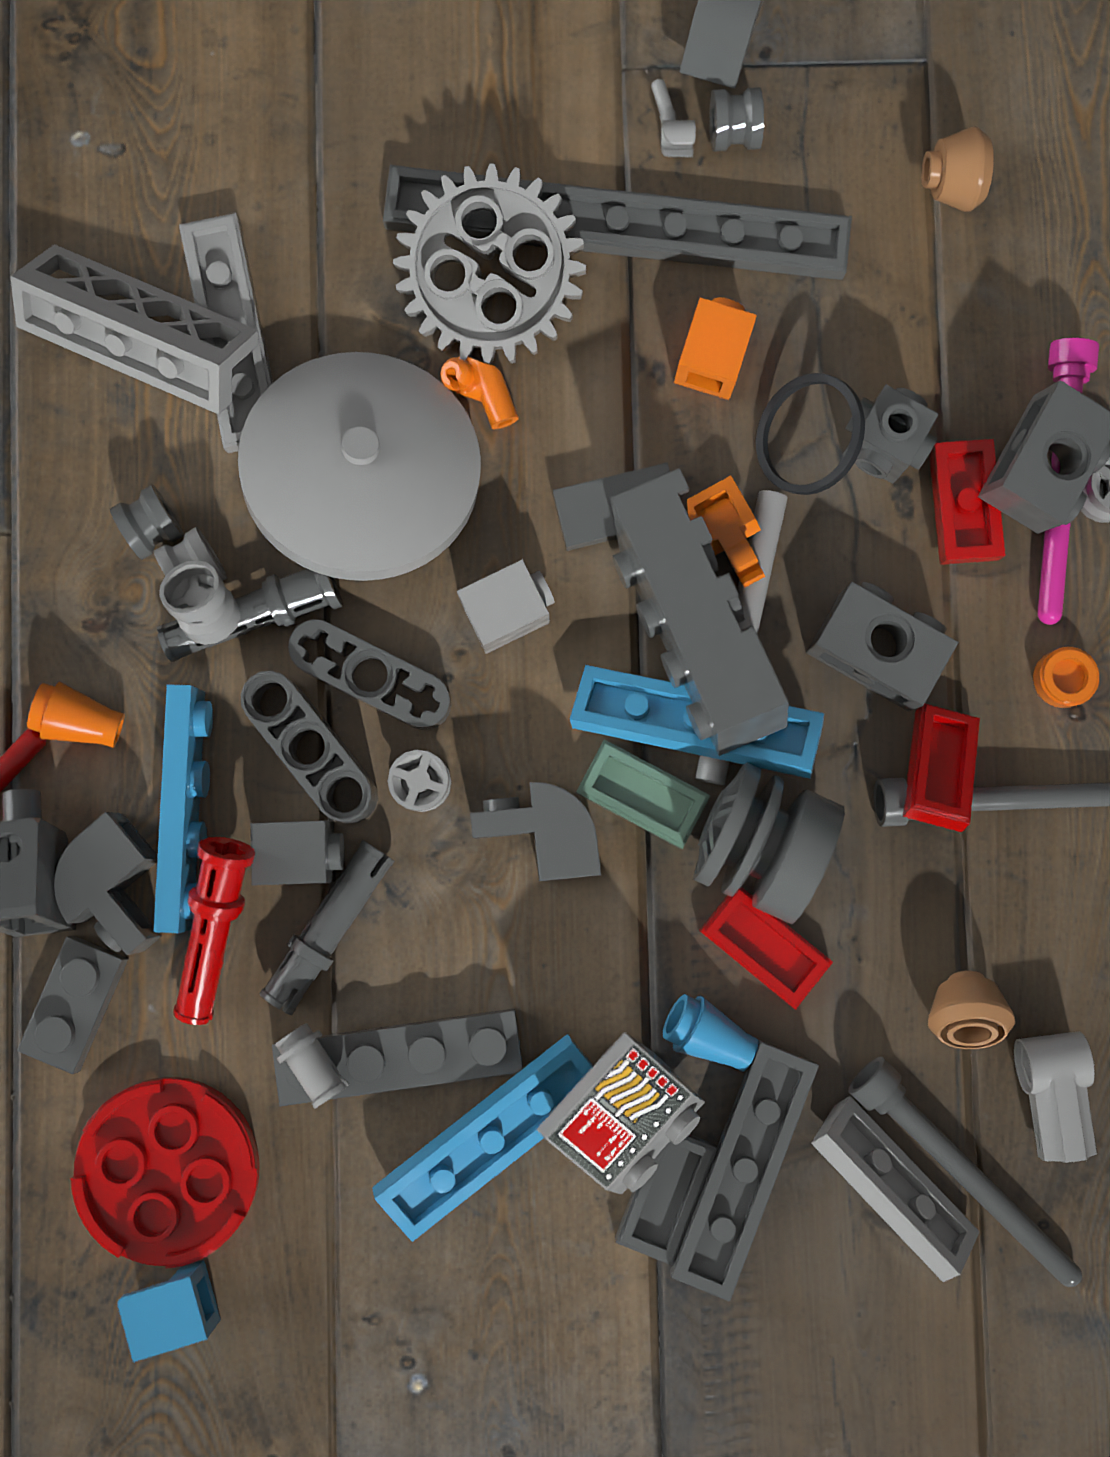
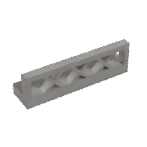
[10,244,258,414]

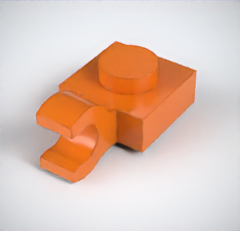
[687,475,766,588]

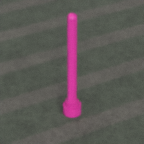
[1037,338,1099,625]

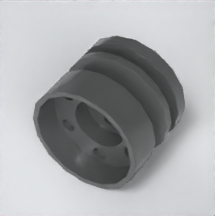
[693,763,845,924]

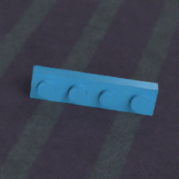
[570,665,825,779]
[154,685,213,933]
[372,1034,593,1242]

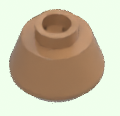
[922,127,994,212]
[928,971,1015,1049]

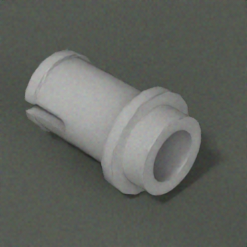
[275,1023,349,1109]

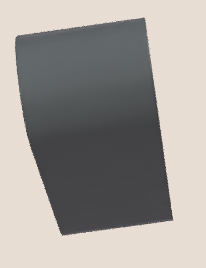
[241,671,378,823]

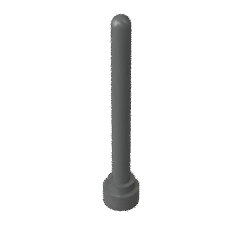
[873,778,1110,827]
[849,1057,1082,1287]

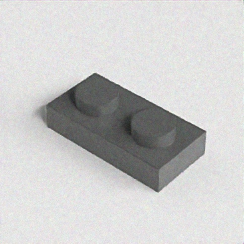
[17,936,129,1075]

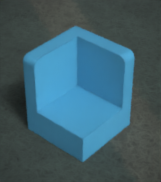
[117,1260,221,1362]

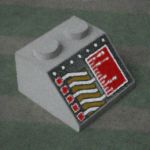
[536,1032,705,1194]

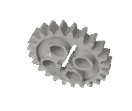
[393,164,586,365]

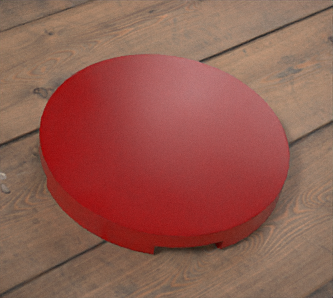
[71,1077,260,1269]

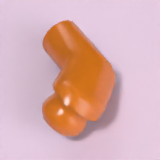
[440,356,519,429]

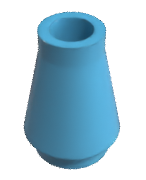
[663,994,758,1072]

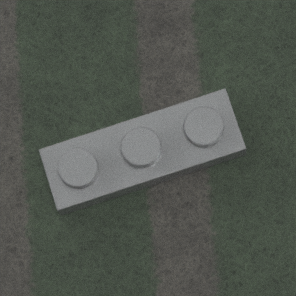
[811,1096,980,1282]

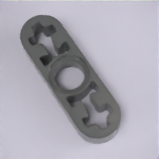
[288,620,451,730]

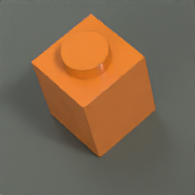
[674,297,757,400]

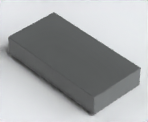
[553,462,670,551]
[615,1134,718,1266]

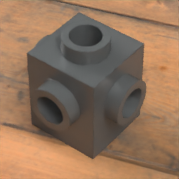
[843,384,939,484]

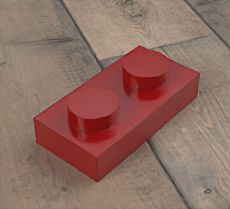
[929,439,1006,565]

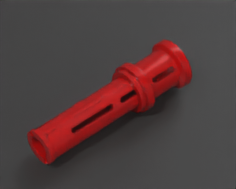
[173,837,255,1025]

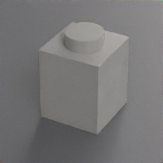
[457,560,555,654]

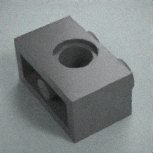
[978,380,1110,534]
[806,582,959,712]

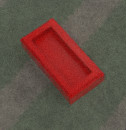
[903,703,980,832]
[699,887,833,1010]

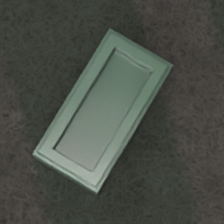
[576,739,711,849]

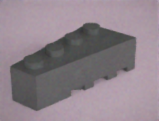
[610,468,788,756]

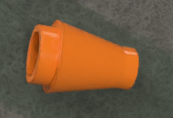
[27,682,125,748]

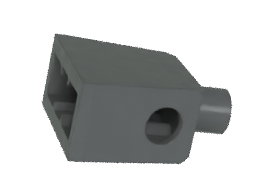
[0,789,76,937]

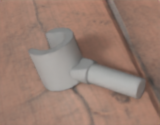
[651,79,696,157]

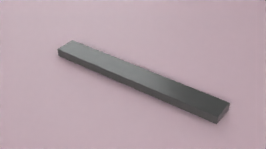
[383,165,852,280]

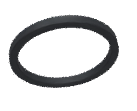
[756,373,865,495]

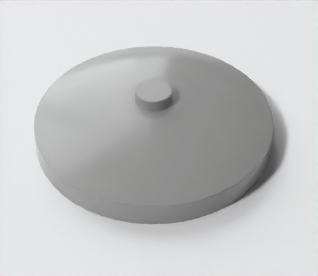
[238,352,481,581]

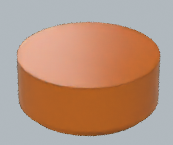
[1033,647,1100,708]

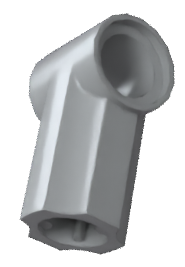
[1014,1031,1097,1163]

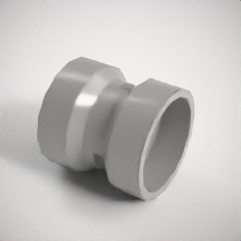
[159,560,241,645]

